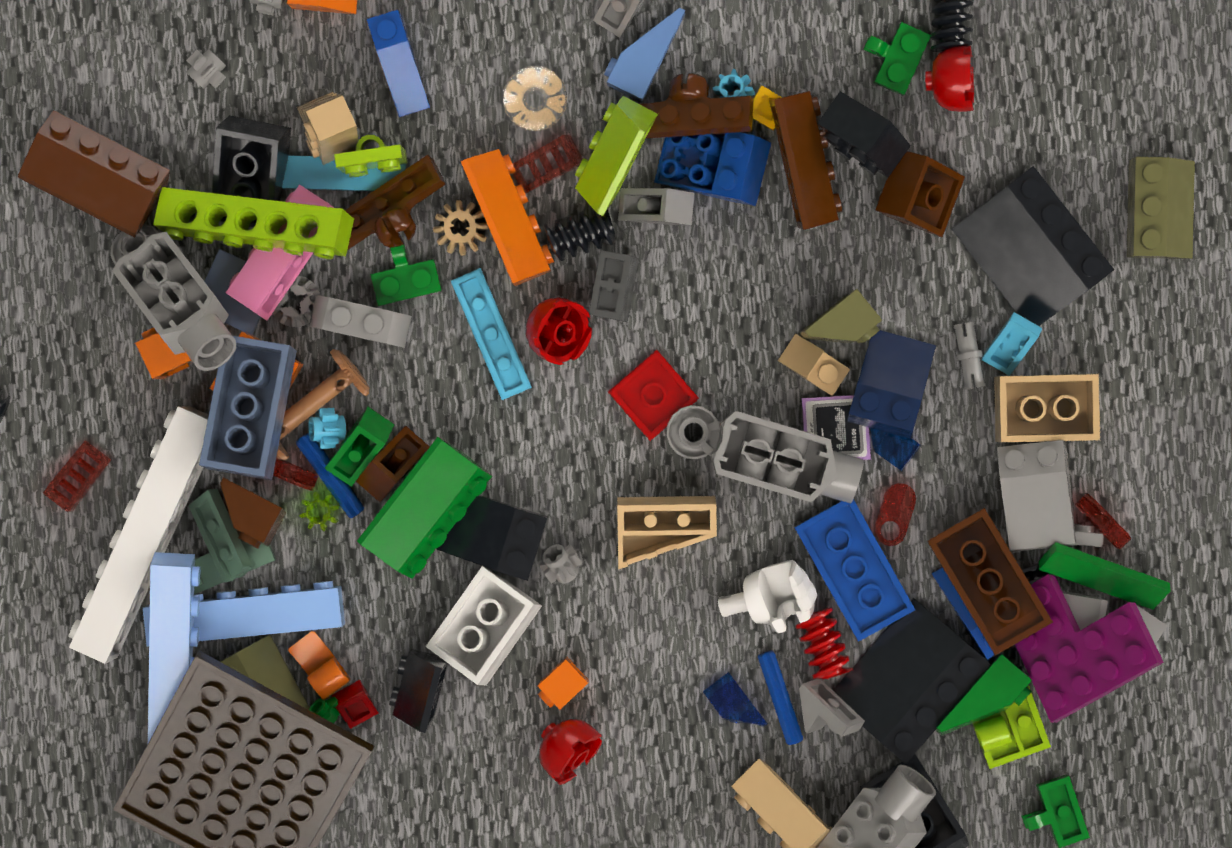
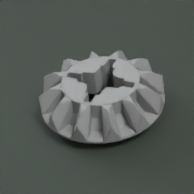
[272,275,321,327]

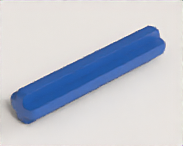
[296,433,364,518]
[758,650,803,745]

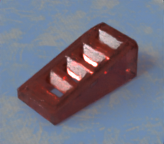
[513,135,583,194]
[43,440,112,512]

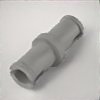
[954,322,986,390]

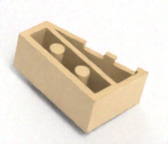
[296,92,358,165]
[617,496,717,570]
[731,759,832,848]

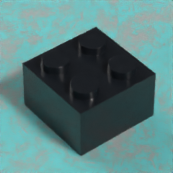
[817,91,911,177]

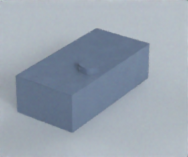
[199,335,297,480]

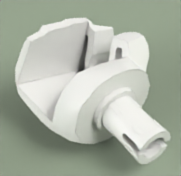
[718,560,818,634]

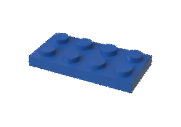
[794,499,915,642]

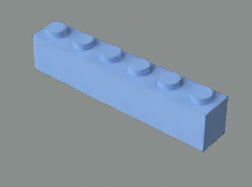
[148,552,201,743]
[143,581,345,647]

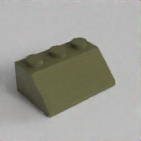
[1127,157,1195,259]
[799,289,882,344]
[219,634,310,710]

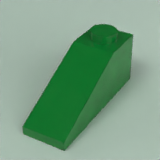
[936,654,1032,735]

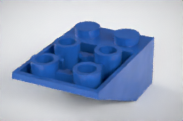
[654,132,771,206]

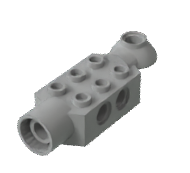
[111,224,236,371]
[667,405,864,504]
[817,765,936,848]

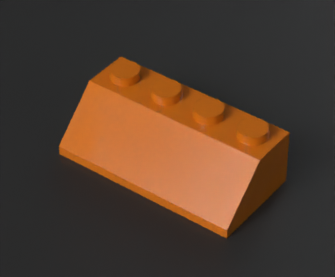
[461,149,554,286]

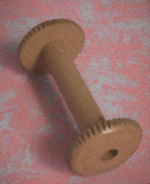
[276,349,370,460]

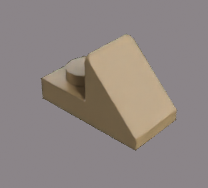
[778,334,850,396]

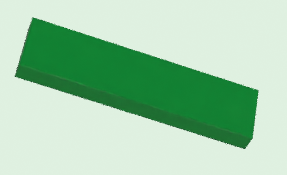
[1039,542,1171,610]

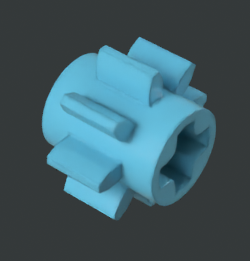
[712,69,755,98]
[308,408,346,449]

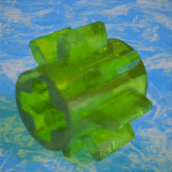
[299,491,341,532]

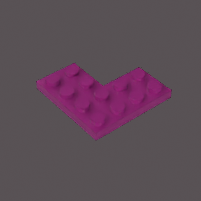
[1015,574,1164,723]

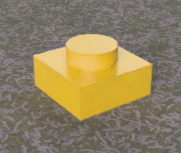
[753,85,782,130]

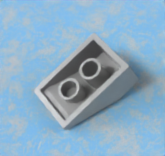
[997,440,1076,552]

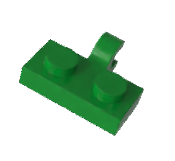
[863,22,931,96]
[370,244,442,306]
[1021,774,1090,848]

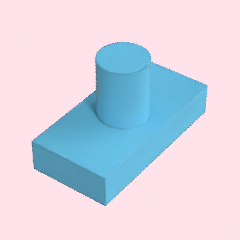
[981,312,1042,376]

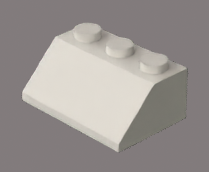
[426,566,542,686]

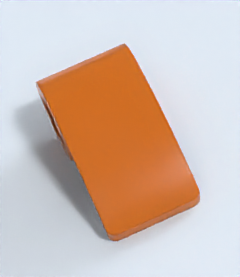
[288,631,351,700]

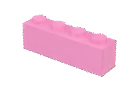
[226,184,334,321]

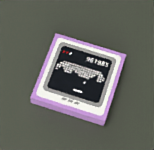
[801,395,871,460]

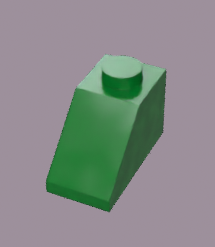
[325,406,395,487]

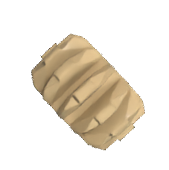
[433,200,489,256]

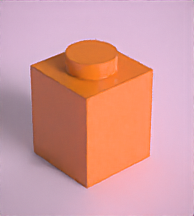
[538,657,589,710]

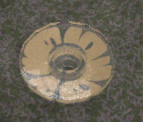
[502,66,567,131]

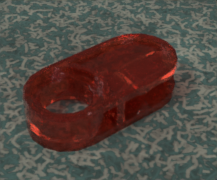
[273,457,319,491]
[874,483,916,546]
[1075,493,1132,550]

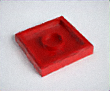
[608,350,699,441]

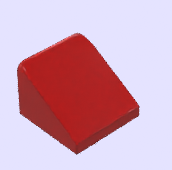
[332,680,379,729]

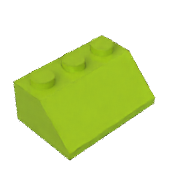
[575,96,658,216]

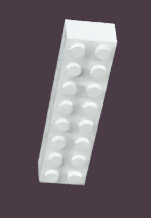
[69,406,209,664]

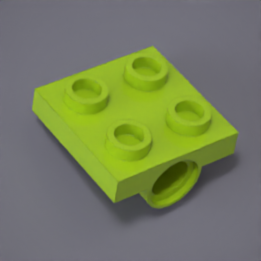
[334,135,408,177]
[972,686,1051,769]

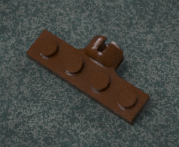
[640,73,754,138]
[345,155,446,250]

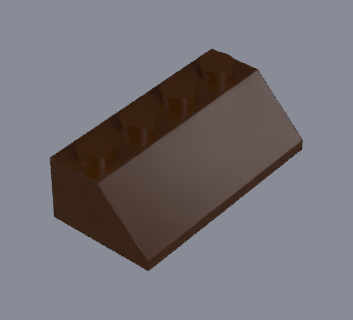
[769,91,842,230]
[18,110,170,238]

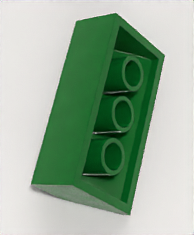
[357,437,492,579]

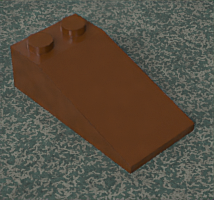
[927,508,1053,656]

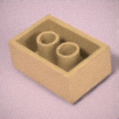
[994,374,1100,442]

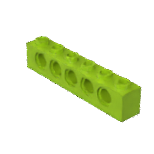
[153,187,354,259]

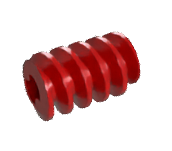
[795,607,853,680]

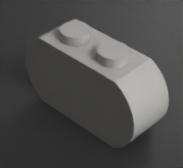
[309,295,412,348]

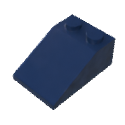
[847,330,936,439]

